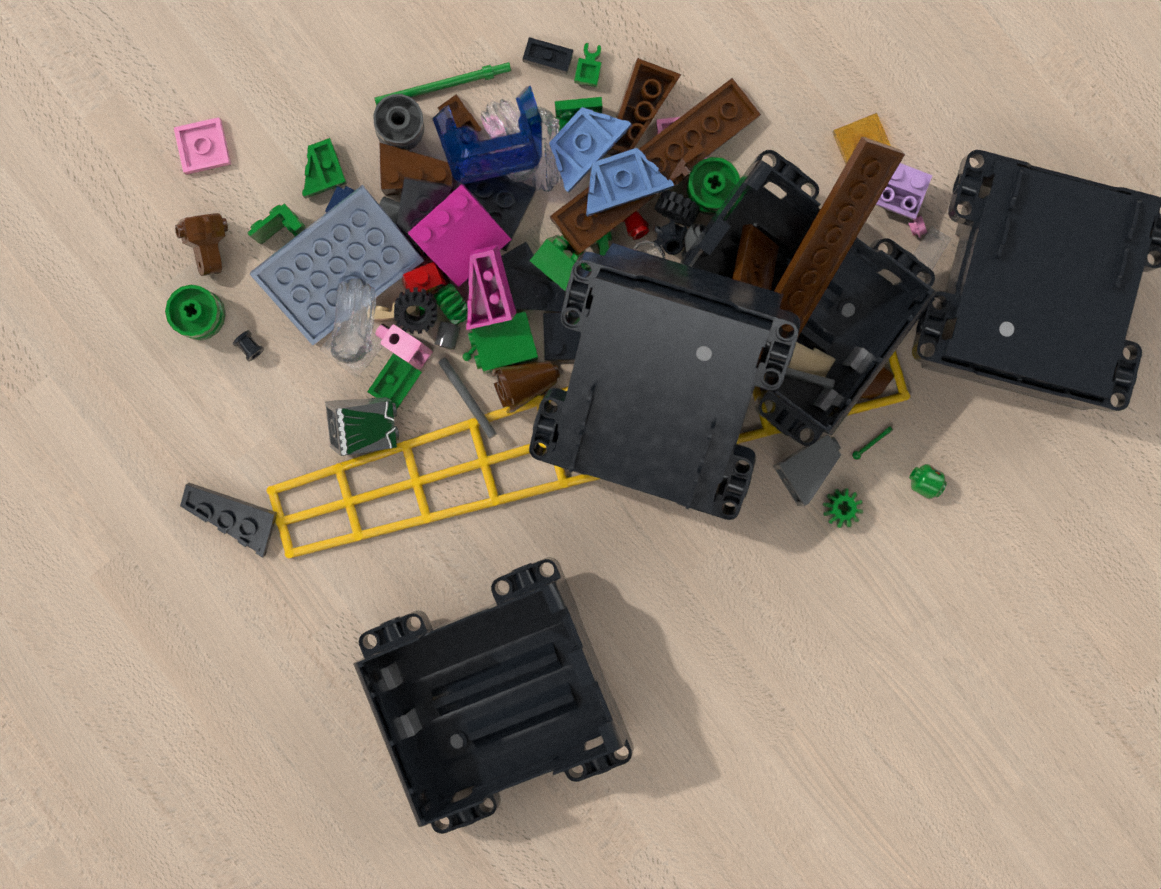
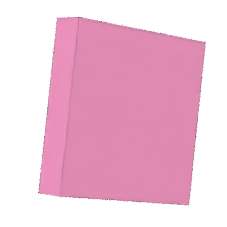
[174,117,231,175]

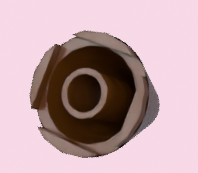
[492,362,560,413]

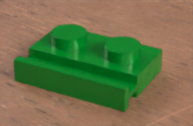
[367,353,422,409]

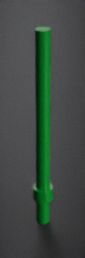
[374,62,511,105]

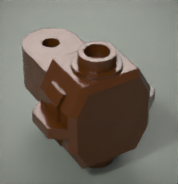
[175,213,228,276]

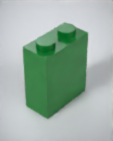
[468,311,538,374]

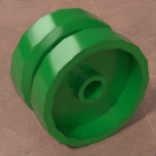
[686,157,740,215]
[165,284,226,340]

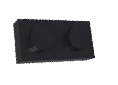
[522,37,574,75]

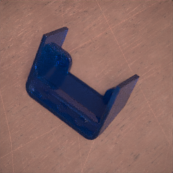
[432,85,542,184]

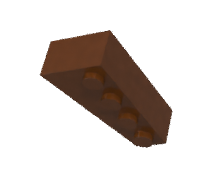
[606,58,682,156]

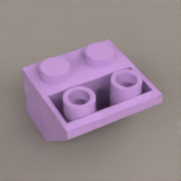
[876,163,932,220]

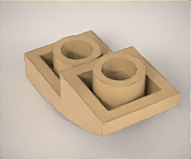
[367,303,419,322]
[788,342,835,377]

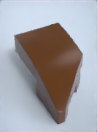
[437,94,482,132]
[668,143,705,187]
[860,367,895,400]

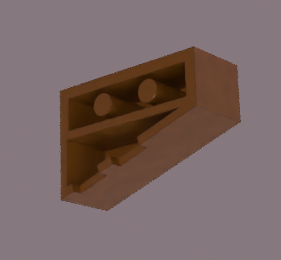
[379,142,454,195]

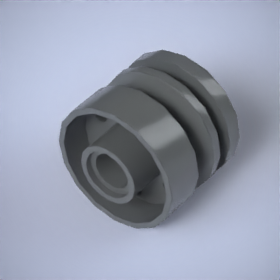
[373,94,424,151]

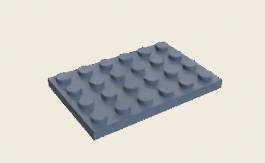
[250,185,424,345]

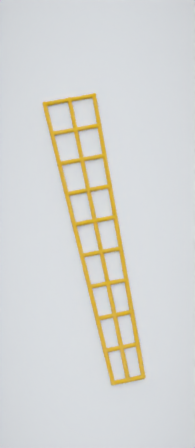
[266,350,911,558]

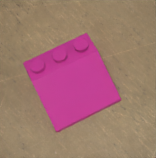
[408,184,512,287]

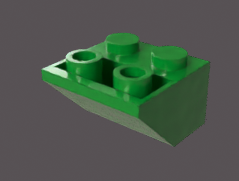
[530,234,591,291]

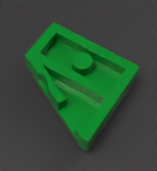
[302,138,347,199]

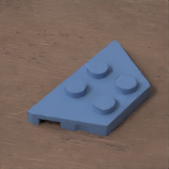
[549,107,632,193]
[586,148,674,217]

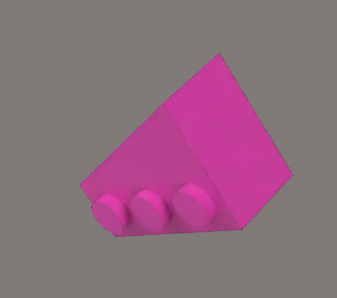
[466,245,516,330]

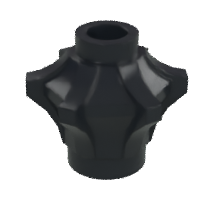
[653,219,688,255]

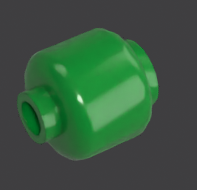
[909,464,947,499]

